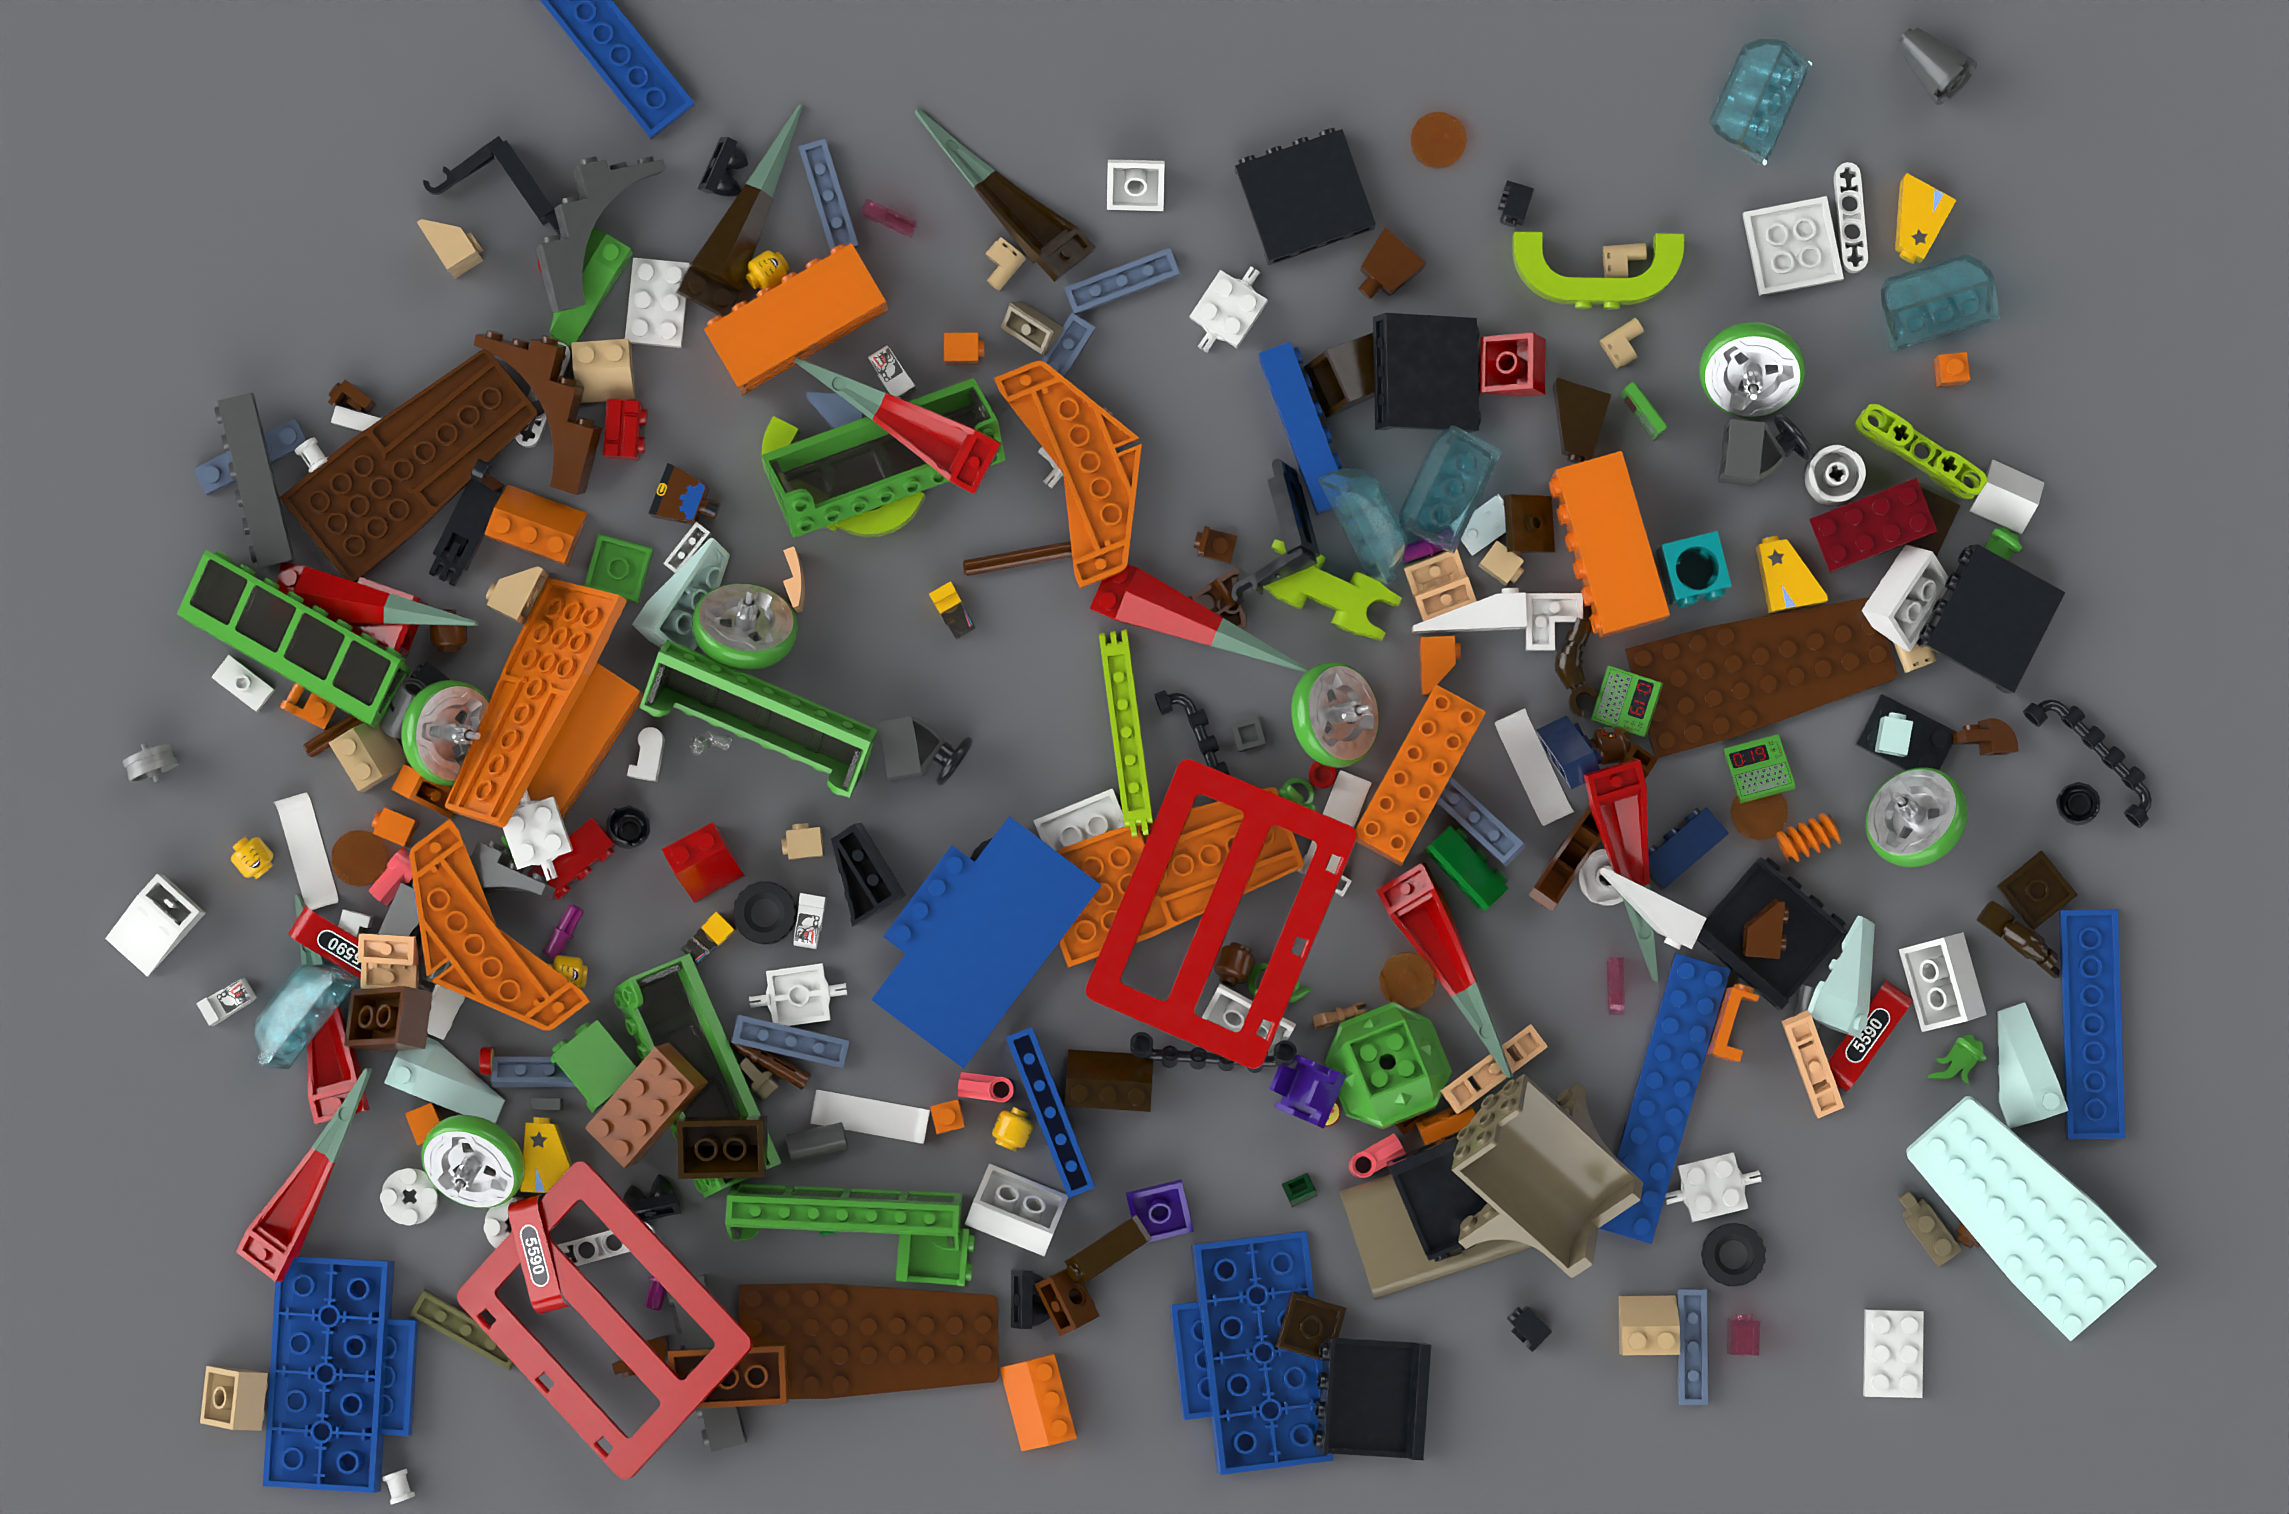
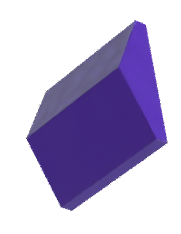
[1126,1180,1194,1243]

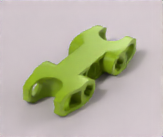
[1854,404,1988,500]
[1263,539,1402,642]

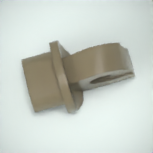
[739,1058,779,1101]

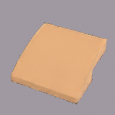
[783,546,805,613]
[1402,547,1477,622]
[358,933,419,989]

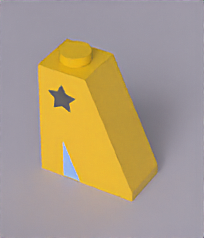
[1895,173,1956,264]
[1756,536,1828,614]
[521,1117,573,1193]

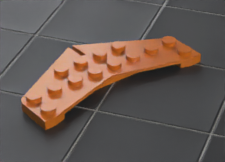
[994,361,1142,589]
[409,818,590,1031]

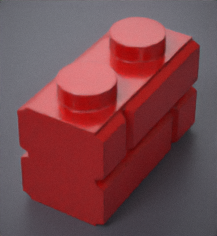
[603,399,648,461]

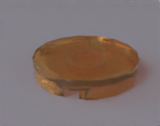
[1410,112,1467,169]
[1730,793,1788,841]
[331,830,389,887]
[1379,951,1437,1009]

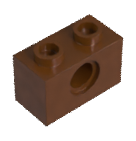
[1034,1268,1100,1336]

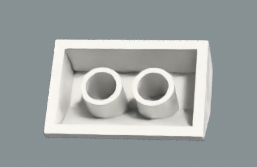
[1862,545,1948,652]
[1899,932,1987,1032]
[418,944,465,1040]
[965,1164,1068,1256]

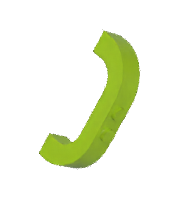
[1512,232,1684,310]
[762,416,926,537]

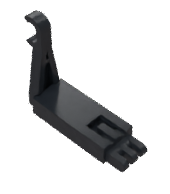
[423,136,561,235]
[429,459,505,587]
[1231,459,1320,605]

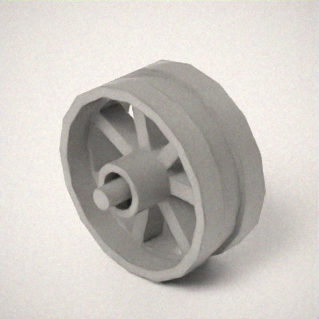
[122,744,179,783]

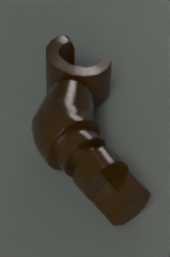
[1555,617,1599,718]
[1977,901,2060,978]

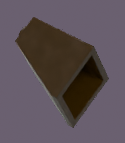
[1304,333,1374,418]

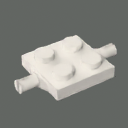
[1189,266,1268,353]
[503,790,573,881]
[749,963,847,1026]
[1665,1153,1762,1222]

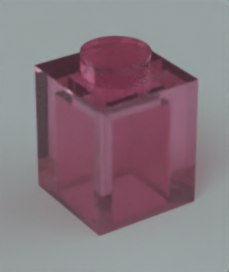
[1727,1314,1760,1356]

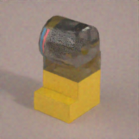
[929,581,976,640]
[681,912,736,966]

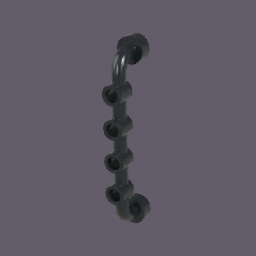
[1154,690,1230,775]
[2023,699,2152,828]
[1130,1032,1297,1073]

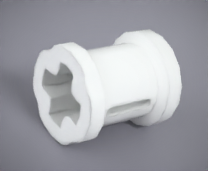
[295,437,328,473]
[382,1468,415,1504]

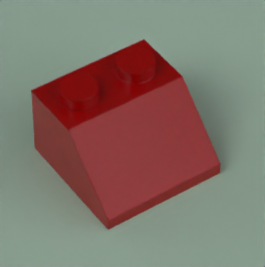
[1480,332,1546,397]

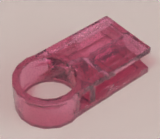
[860,199,917,238]
[1607,957,1625,1015]

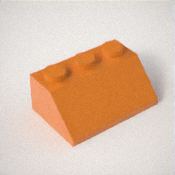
[484,485,588,567]
[1000,1352,1077,1451]

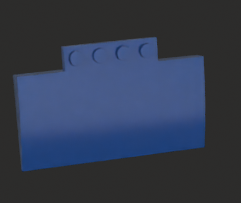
[871,816,1102,1069]
[1169,1231,1334,1475]
[263,1256,419,1493]

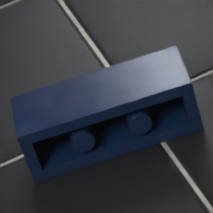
[1536,715,1602,789]
[1648,807,1729,890]

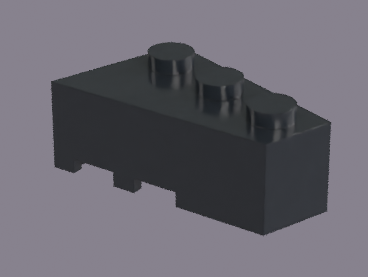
[831,823,906,927]

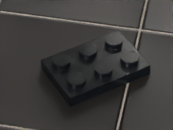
[1855,694,1957,771]

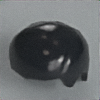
[2056,782,2101,826]
[607,805,650,849]

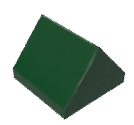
[1281,1173,1318,1207]

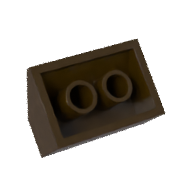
[1064,1049,1154,1112]
[676,1116,768,1179]

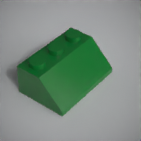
[1424,826,1509,913]

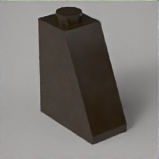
[1553,378,1611,464]
[1064,1215,1152,1285]

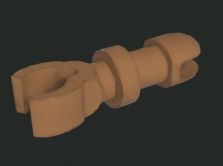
[1312,1002,1368,1031]

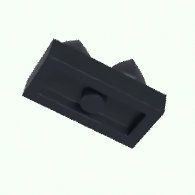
[697,137,748,196]
[623,1174,681,1221]
[1011,1270,1051,1329]

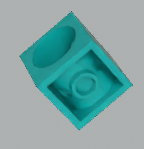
[1656,531,1732,608]

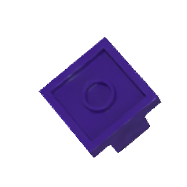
[1270,1055,1346,1129]

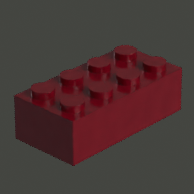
[1809,478,1937,574]

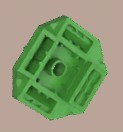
[1325,1002,1453,1129]

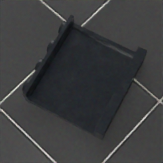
[1235,128,1376,265]
[1373,313,1481,434]
[1918,544,2065,693]
[1696,857,1848,1010]
[1386,1130,1487,1262]
[1313,1337,1431,1460]

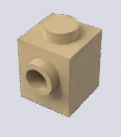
[1478,541,1524,586]
[781,823,825,860]

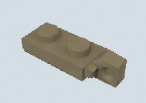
[1898,1191,1962,1267]

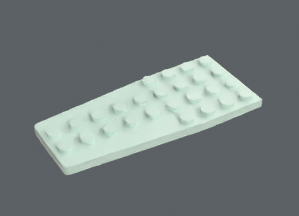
[1906,1096,2157,1341]

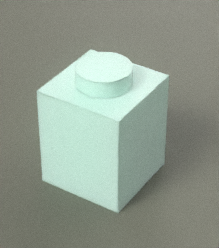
[1875,713,1913,757]

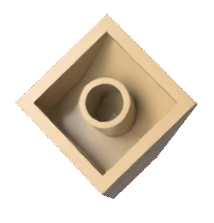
[417,219,484,279]
[571,339,635,404]
[486,566,550,625]
[329,717,410,793]
[1618,1295,1680,1355]
[200,1366,268,1431]

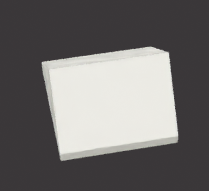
[1107,160,1165,211]
[1969,460,2044,534]

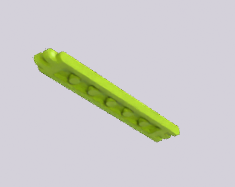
[1099,629,1154,837]

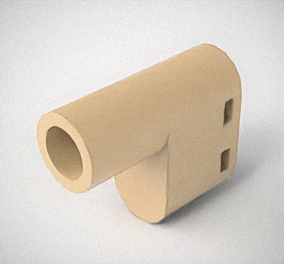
[985,237,1026,291]
[1602,243,1647,278]
[1599,318,1644,369]
[1893,642,1937,673]

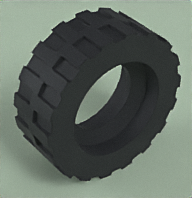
[733,881,797,945]
[1701,1223,1766,1286]

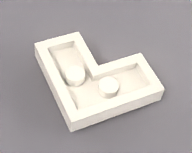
[1525,593,1583,651]

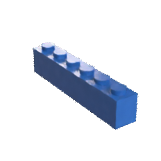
[1258,342,1352,516]
[1005,1027,1095,1198]

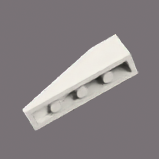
[1412,588,1527,634]
[1600,867,1707,950]

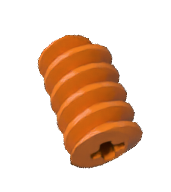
[1776,813,1842,864]

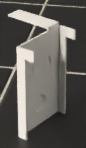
[1452,494,1506,556]

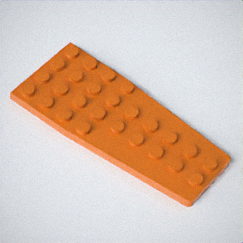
[445,577,627,828]
[1056,787,1304,968]

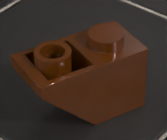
[1742,898,1789,959]

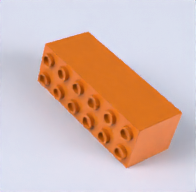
[704,243,889,396]
[1548,451,1670,639]
[518,663,644,820]
[1355,685,1486,867]

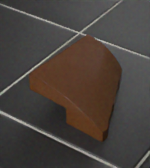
[1189,566,1247,630]

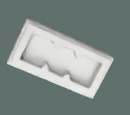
[211,655,275,712]

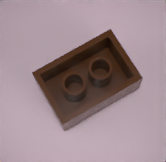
[344,986,432,1052]

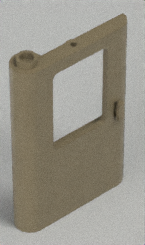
[1339,1175,1532,1299]

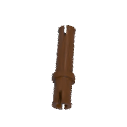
[730,1042,811,1090]

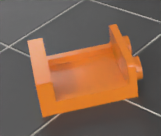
[1707,984,1760,1062]

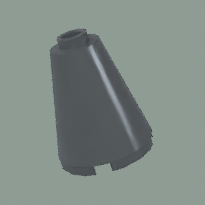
[1899,28,1977,105]

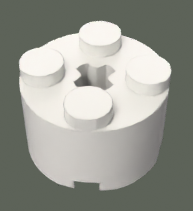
[1804,445,1866,506]

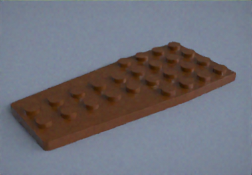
[279,349,539,582]
[1625,597,1897,758]
[739,1283,999,1399]

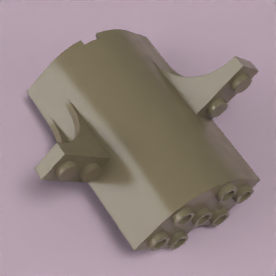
[1452,1074,1643,1278]

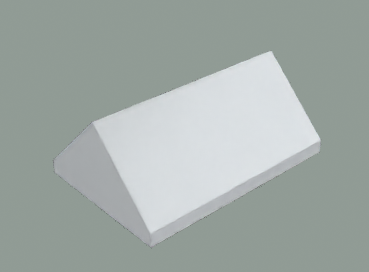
[1202,984,1296,1056]

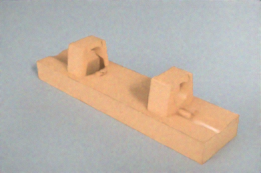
[1781,1010,1844,1118]
[1440,1024,1548,1114]

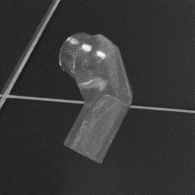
[690,730,733,756]

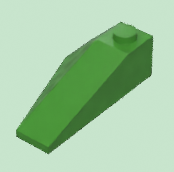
[549,227,634,348]

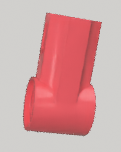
[368,847,413,907]
[958,1072,1016,1103]
[1349,1133,1406,1178]

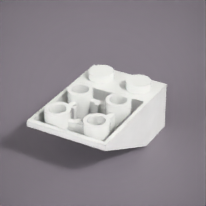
[105,874,206,977]

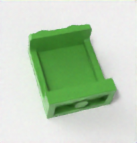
[550,1020,637,1113]
[896,1228,975,1287]

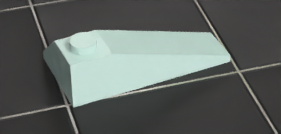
[632,538,730,651]
[1808,916,1875,1038]
[1997,1002,2069,1129]
[384,1037,505,1124]

